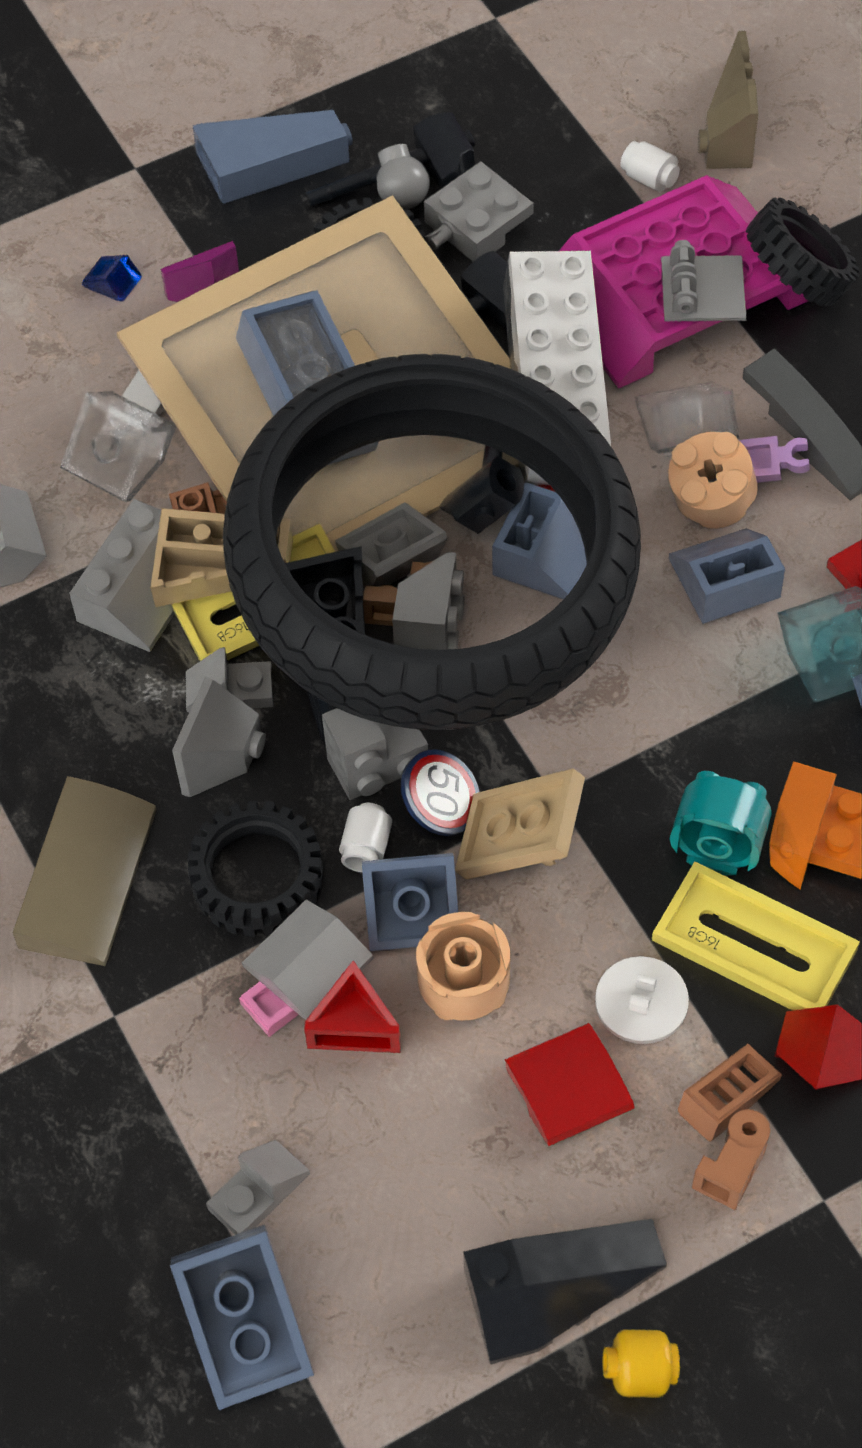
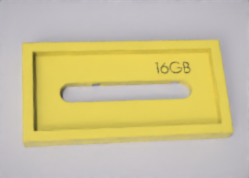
[170,524,335,661]
[652,862,860,1011]

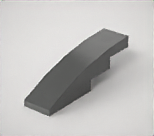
[742,348,862,501]

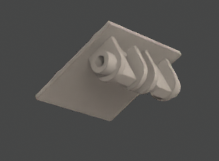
[661,240,746,321]

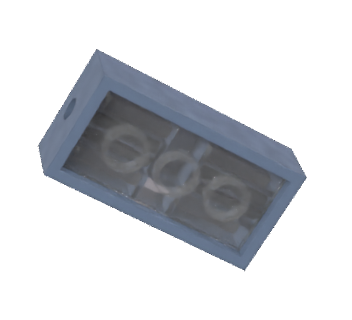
[236,290,379,465]

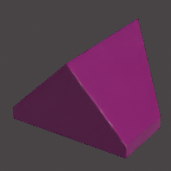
[161,241,239,302]

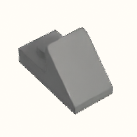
[186,647,273,712]
[206,1140,310,1235]

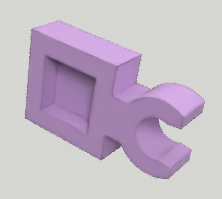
[739,436,810,483]

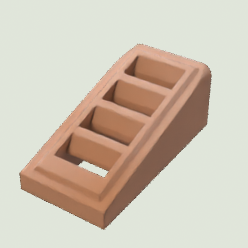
[678,1044,782,1142]

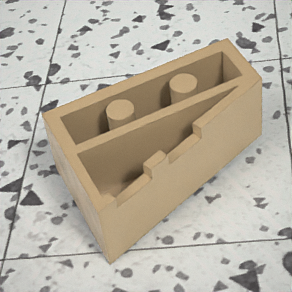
[150,508,293,607]

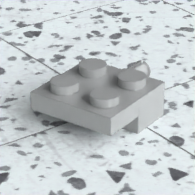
[424,162,534,262]

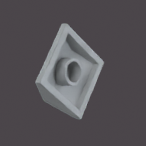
[242,900,373,1020]

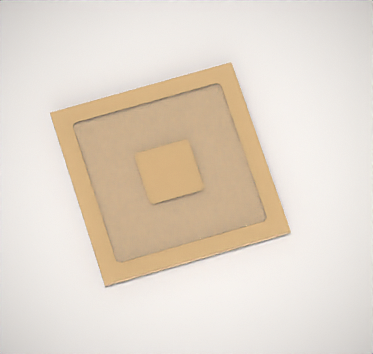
[117,195,519,552]

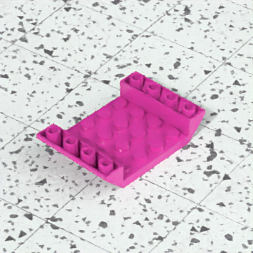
[559,175,808,389]

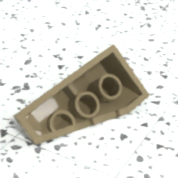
[698,31,758,169]

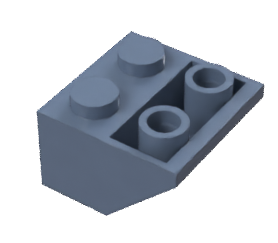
[492,482,587,599]
[669,528,785,624]

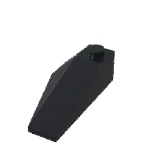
[463,1219,667,1365]

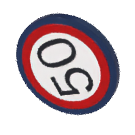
[401,750,480,836]

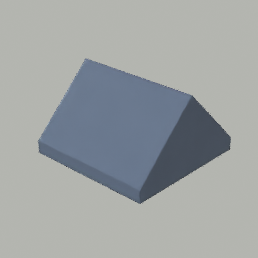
[361,853,458,951]

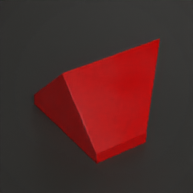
[304,960,401,1053]
[775,1004,862,1089]

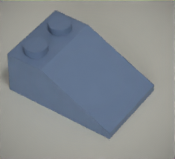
[170,1225,314,1410]

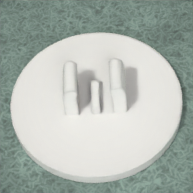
[595,956,689,1044]

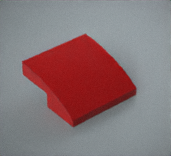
[504,1023,635,1146]

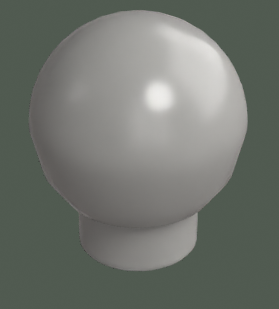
[376,144,429,210]

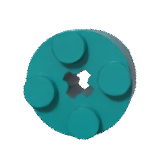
[670,771,772,876]

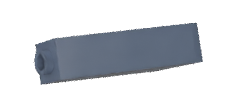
[192,110,353,204]

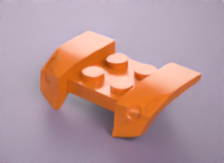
[769,761,862,889]

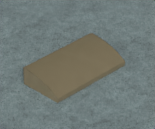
[12,776,157,966]

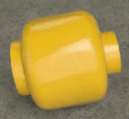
[603,1329,680,1397]

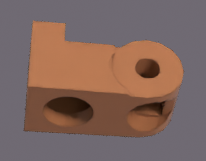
[692,1109,771,1210]

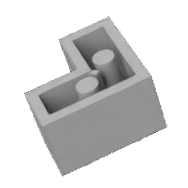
[322,708,428,800]

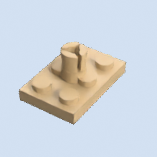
[455,768,585,880]

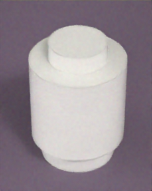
[620,141,680,192]
[339,803,392,873]

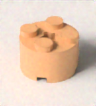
[668,432,758,529]
[416,912,510,1021]

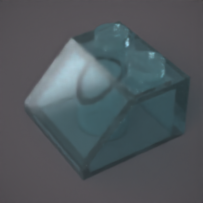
[777,586,862,703]

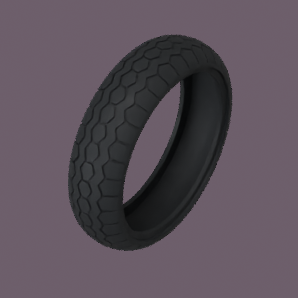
[223,354,641,730]

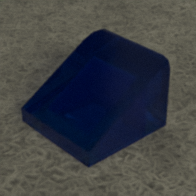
[82,255,142,301]

